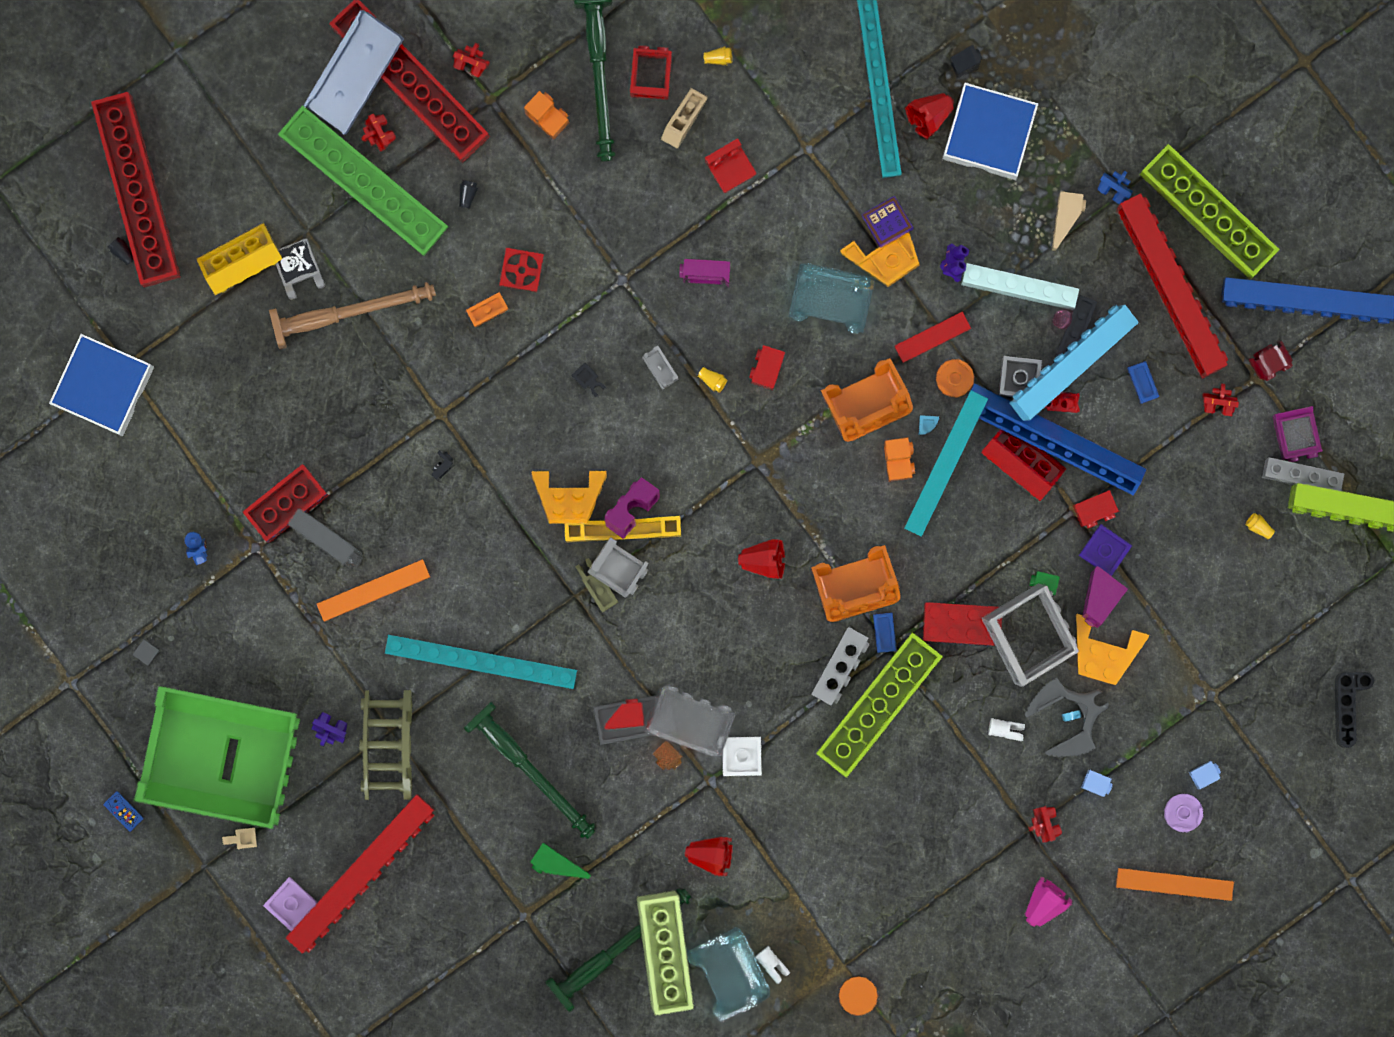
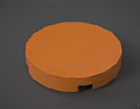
[936,359,974,398]
[839,976,878,1016]

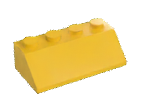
[197,223,282,295]

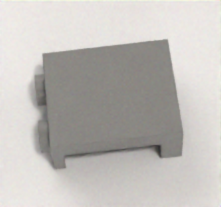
[587,537,649,598]

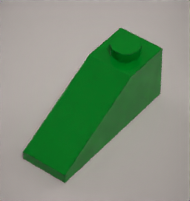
[530,843,591,879]

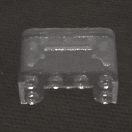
[644,685,736,757]

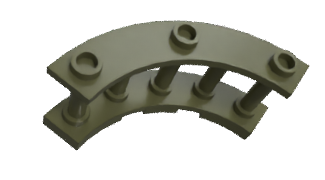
[359,690,413,800]

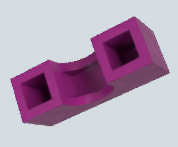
[605,477,660,539]

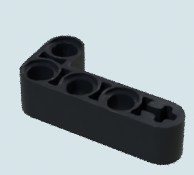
[1335,672,1375,748]

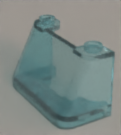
[789,263,874,333]
[686,927,770,1022]

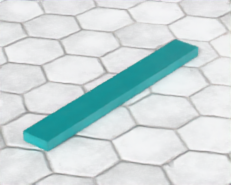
[904,390,988,537]

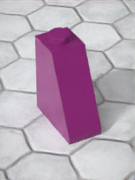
[1082,566,1128,628]

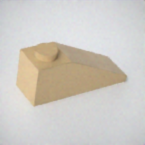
[661,88,708,149]
[1052,192,1086,251]

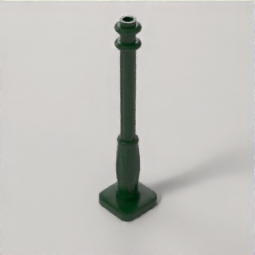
[574,0,616,162]
[463,702,596,839]
[545,889,691,1012]

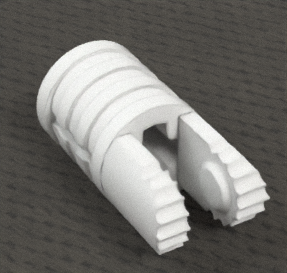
[988,718,1025,741]
[755,946,790,984]

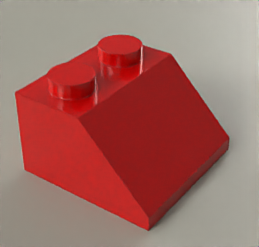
[605,699,645,729]

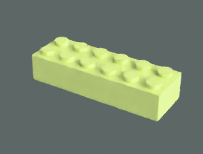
[637,891,693,1015]

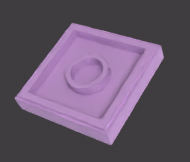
[263,877,318,931]

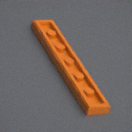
[317,559,430,622]
[1116,868,1234,901]

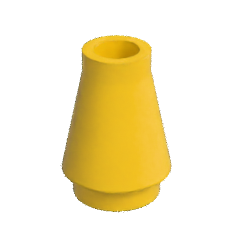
[704,46,732,65]
[698,367,727,392]
[1245,513,1275,539]

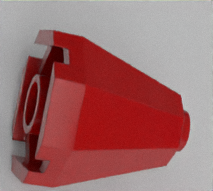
[905,93,954,139]
[738,539,785,579]
[685,837,733,876]

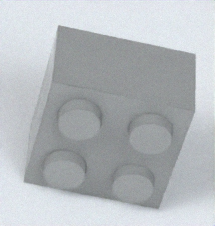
[998,356,1042,398]

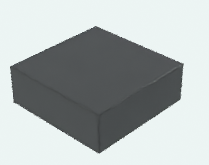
[133,639,160,666]

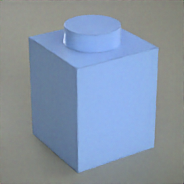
[1189,761,1221,789]
[1081,770,1113,797]

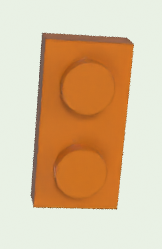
[466,292,509,327]

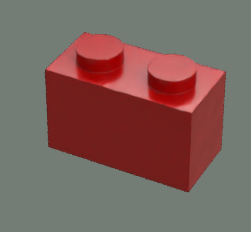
[749,345,785,390]
[1073,490,1119,529]

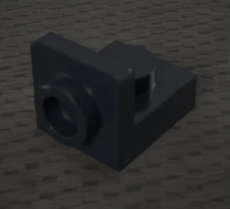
[431,450,454,481]

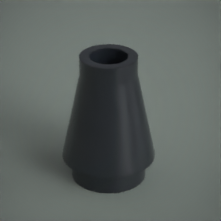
[459,180,478,209]
[108,237,134,265]

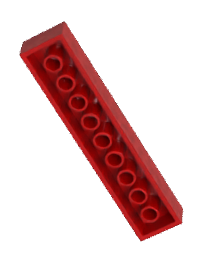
[329,0,490,163]
[91,92,181,287]
[1116,193,1228,379]

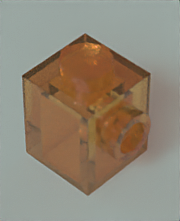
[653,740,682,770]

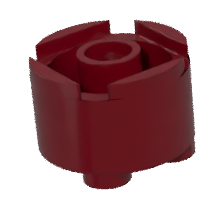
[1248,340,1293,381]

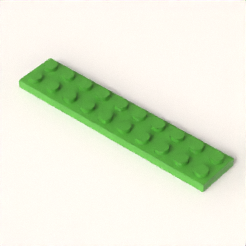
[278,105,448,256]

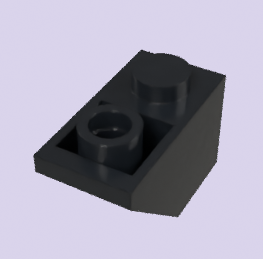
[950,45,982,78]

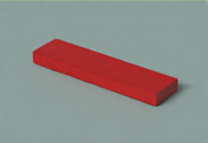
[894,312,971,363]

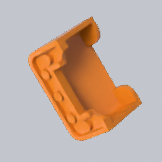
[821,358,913,442]
[811,545,901,622]

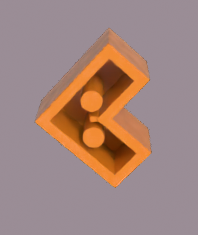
[524,91,569,140]
[884,438,915,482]

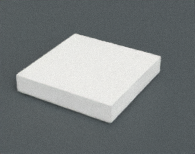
[722,737,762,776]

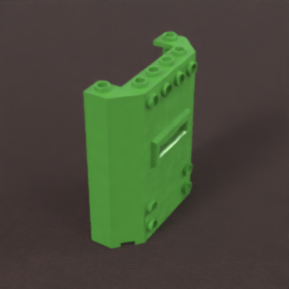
[134,686,300,829]

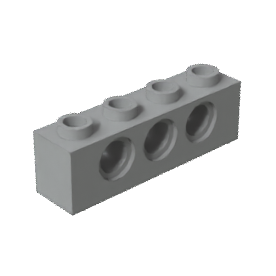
[1262,457,1344,491]
[811,627,870,706]

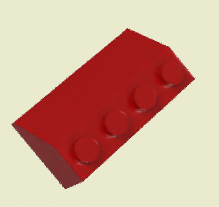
[981,429,1066,501]

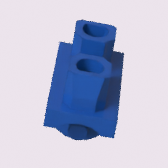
[1097,171,1133,204]
[185,532,207,565]

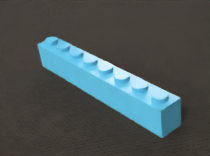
[1010,305,1139,421]

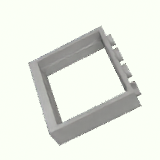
[981,583,1079,687]

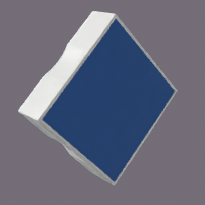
[943,83,1038,180]
[49,334,154,436]

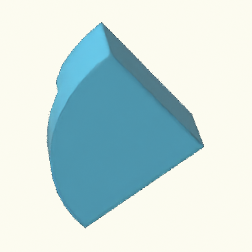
[919,415,939,435]
[1062,710,1082,722]

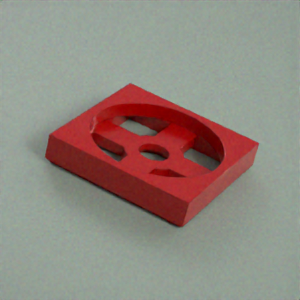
[500,248,544,292]

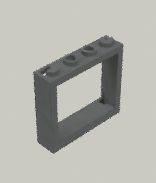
[288,509,363,569]

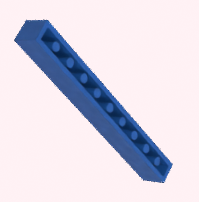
[1221,278,1394,324]
[971,383,1146,496]

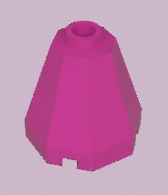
[1025,877,1072,927]

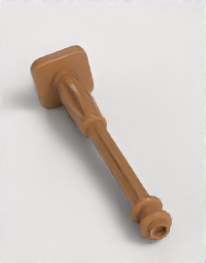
[269,282,436,349]

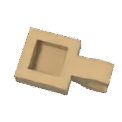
[222,828,257,849]

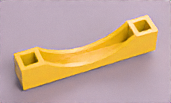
[565,516,681,542]

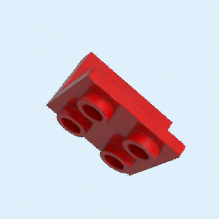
[705,138,756,193]

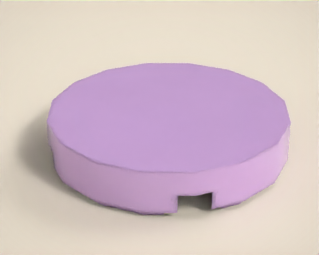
[1164,794,1203,832]

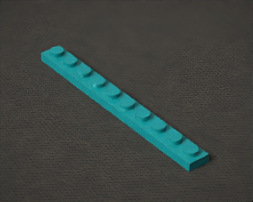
[857,0,902,178]
[385,635,577,689]

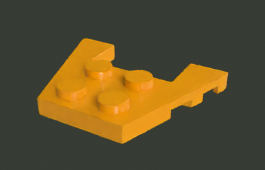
[840,232,919,287]
[532,471,607,523]
[1076,614,1149,685]

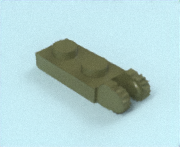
[575,558,619,613]

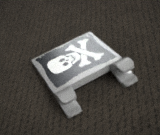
[276,238,325,300]

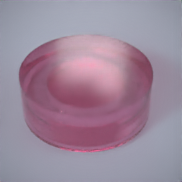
[1053,309,1072,329]

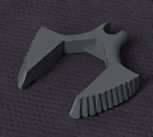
[1025,678,1109,757]

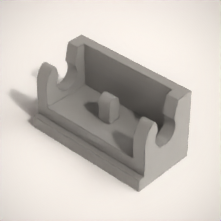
[642,346,679,390]

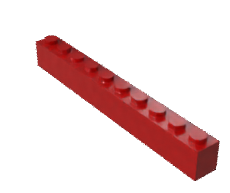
[286,794,435,954]

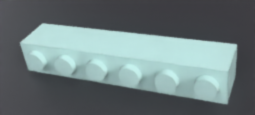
[961,263,1079,310]

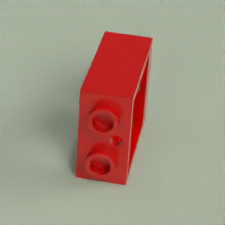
[630,46,672,100]

